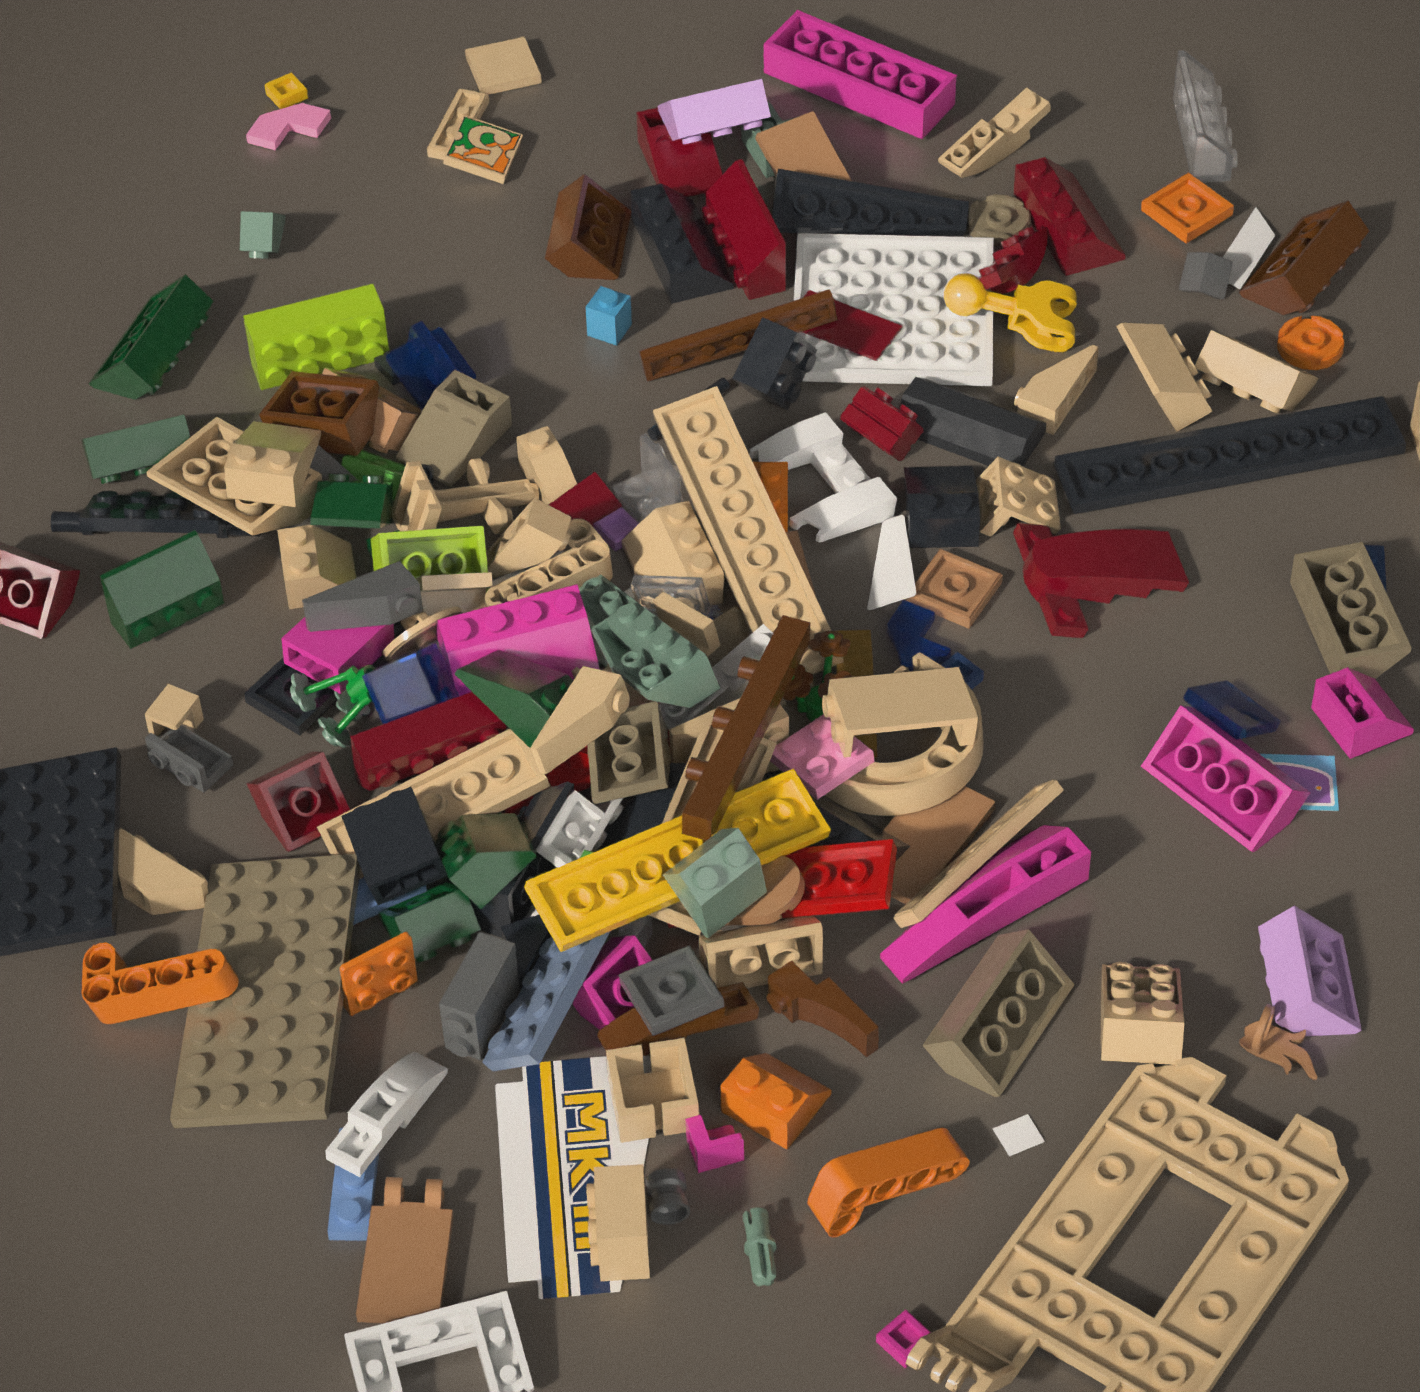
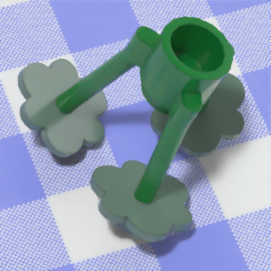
[290,665,385,748]

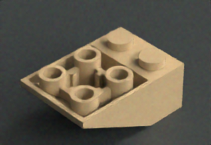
[1101,962,1184,1065]

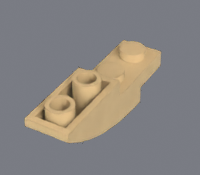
[938,87,1051,178]

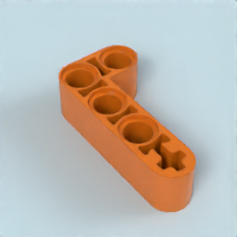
[82,942,239,1024]
[807,1127,970,1238]

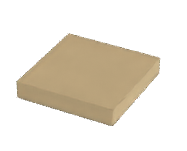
[465,37,541,95]

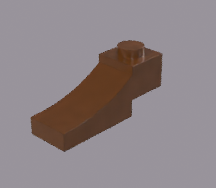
[767,960,879,1058]

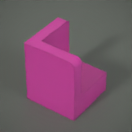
[685,1115,744,1173]

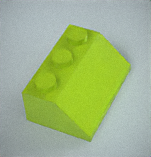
[371,526,490,592]

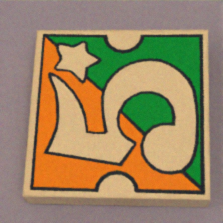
[443,115,523,184]

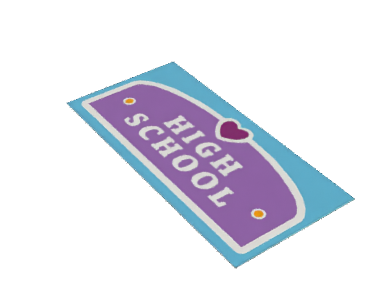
[1260,754,1339,811]

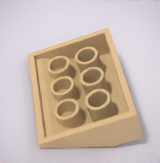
[147,417,322,536]

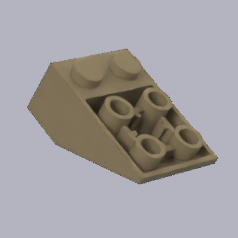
[396,370,512,487]

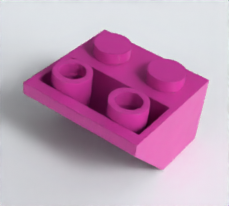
[1311,667,1414,759]

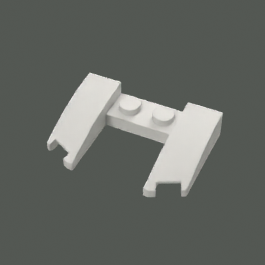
[749,412,897,543]
[344,1291,534,1392]

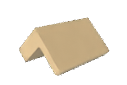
[415,572,493,617]

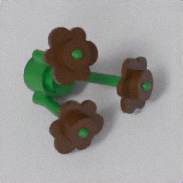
[783,631,852,722]

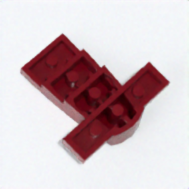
[1013,523,1189,638]

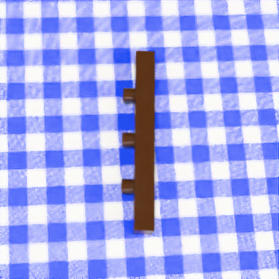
[682,615,811,841]

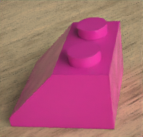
[572,935,653,1030]

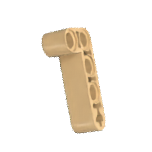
[485,519,613,607]

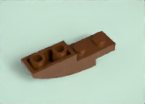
[597,982,759,1057]

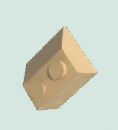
[277,525,356,609]

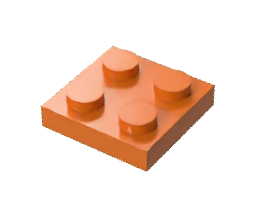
[1141,172,1234,244]

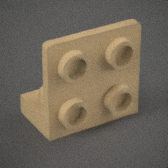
[976,457,1061,537]

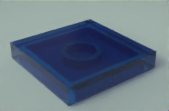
[1183,680,1281,740]

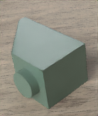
[240,211,285,259]

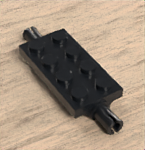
[51,491,261,538]

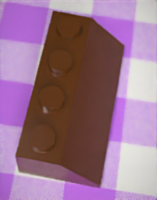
[1239,200,1369,315]

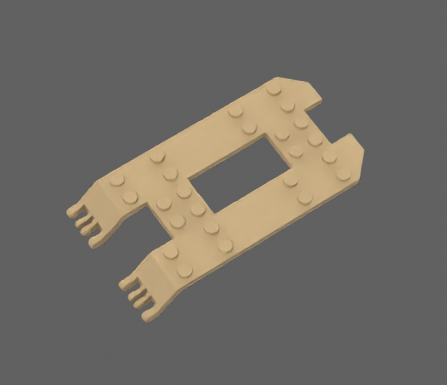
[906,1057,1349,1392]

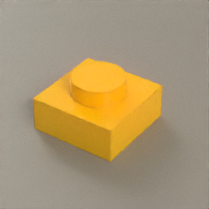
[264,72,308,109]

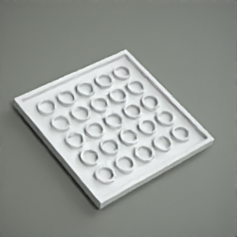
[794,233,993,386]

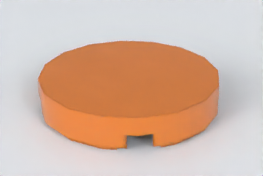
[1277,316,1345,370]

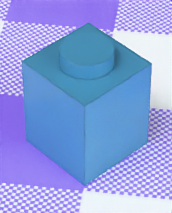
[585,286,632,346]

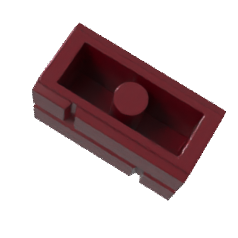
[840,386,924,462]

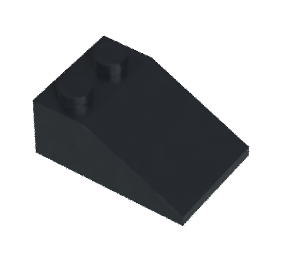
[904,466,980,548]

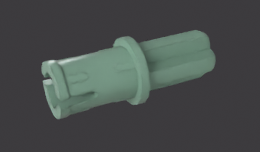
[743,1207,776,1286]

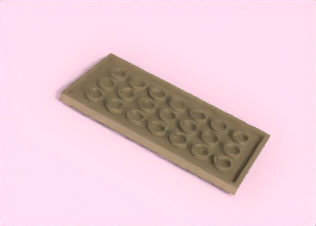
[170,854,361,1128]

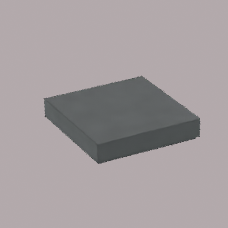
[619,945,724,1036]

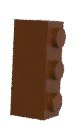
[545,174,631,280]
[259,371,379,456]

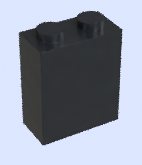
[341,787,448,905]

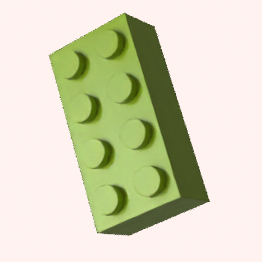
[243,284,389,390]

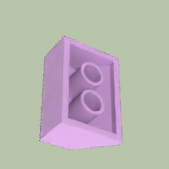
[657,79,771,145]
[1258,906,1362,1037]

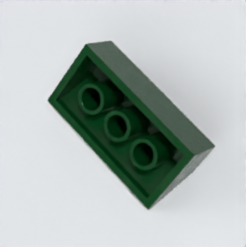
[89,274,214,400]

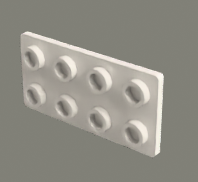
[524,790,624,919]

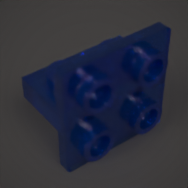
[386,321,477,408]

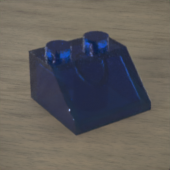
[362,642,460,724]

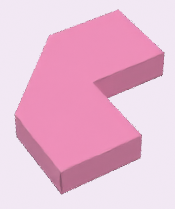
[246,103,331,150]

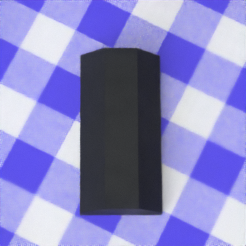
[898,377,1046,466]

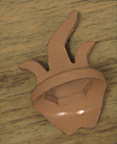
[1239,1004,1318,1080]

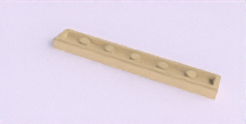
[893,780,1064,928]

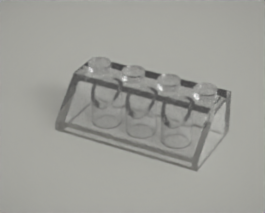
[1173,50,1237,183]

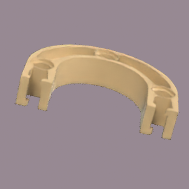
[825,652,984,816]

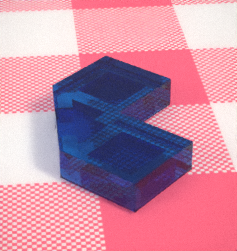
[887,600,951,672]

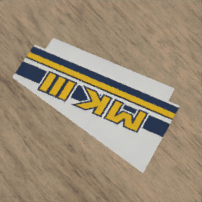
[495,1055,651,1299]

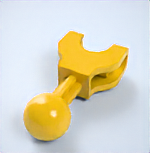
[944,273,1077,352]

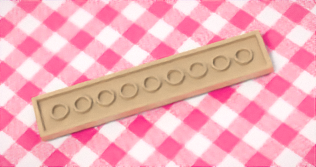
[653,386,844,675]

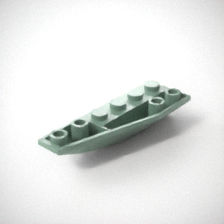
[579,574,720,708]

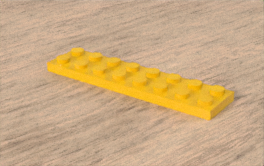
[524,768,831,952]

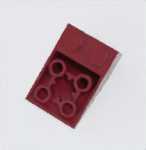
[636,108,723,197]

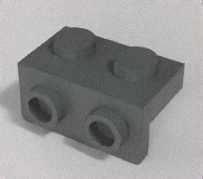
[145,725,234,793]

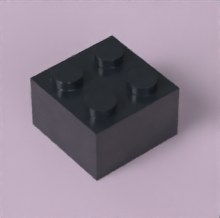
[732,317,817,411]

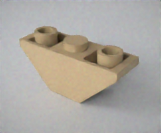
[118,828,209,915]

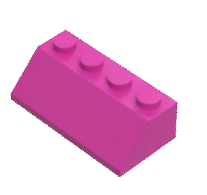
[1141,705,1311,852]

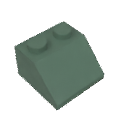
[663,828,767,938]

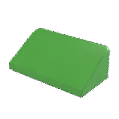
[342,450,405,501]

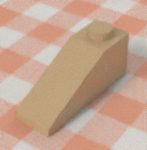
[1014,345,1099,435]
[516,426,577,504]
[486,498,571,579]
[530,666,630,774]

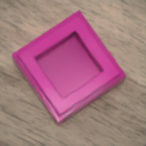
[876,1309,932,1369]

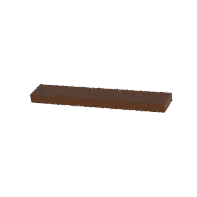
[639,289,837,382]

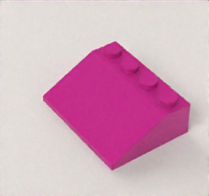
[436,584,600,698]

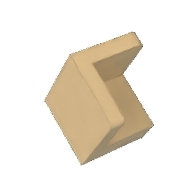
[145,684,204,736]

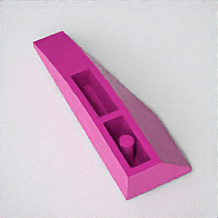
[880,825,1091,984]

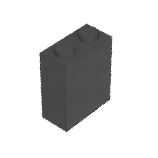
[439,932,520,1060]

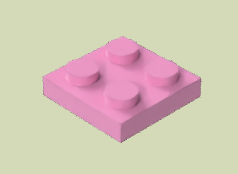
[770,714,874,800]

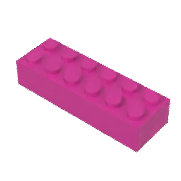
[764,10,957,139]

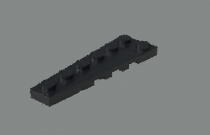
[771,169,969,236]

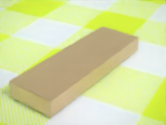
[427,89,489,160]

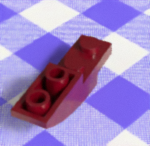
[978,226,1048,295]

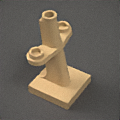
[392,458,539,534]

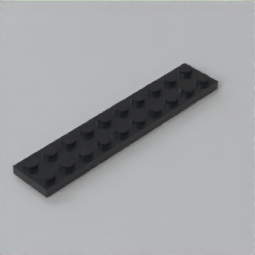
[1054,396,1406,514]

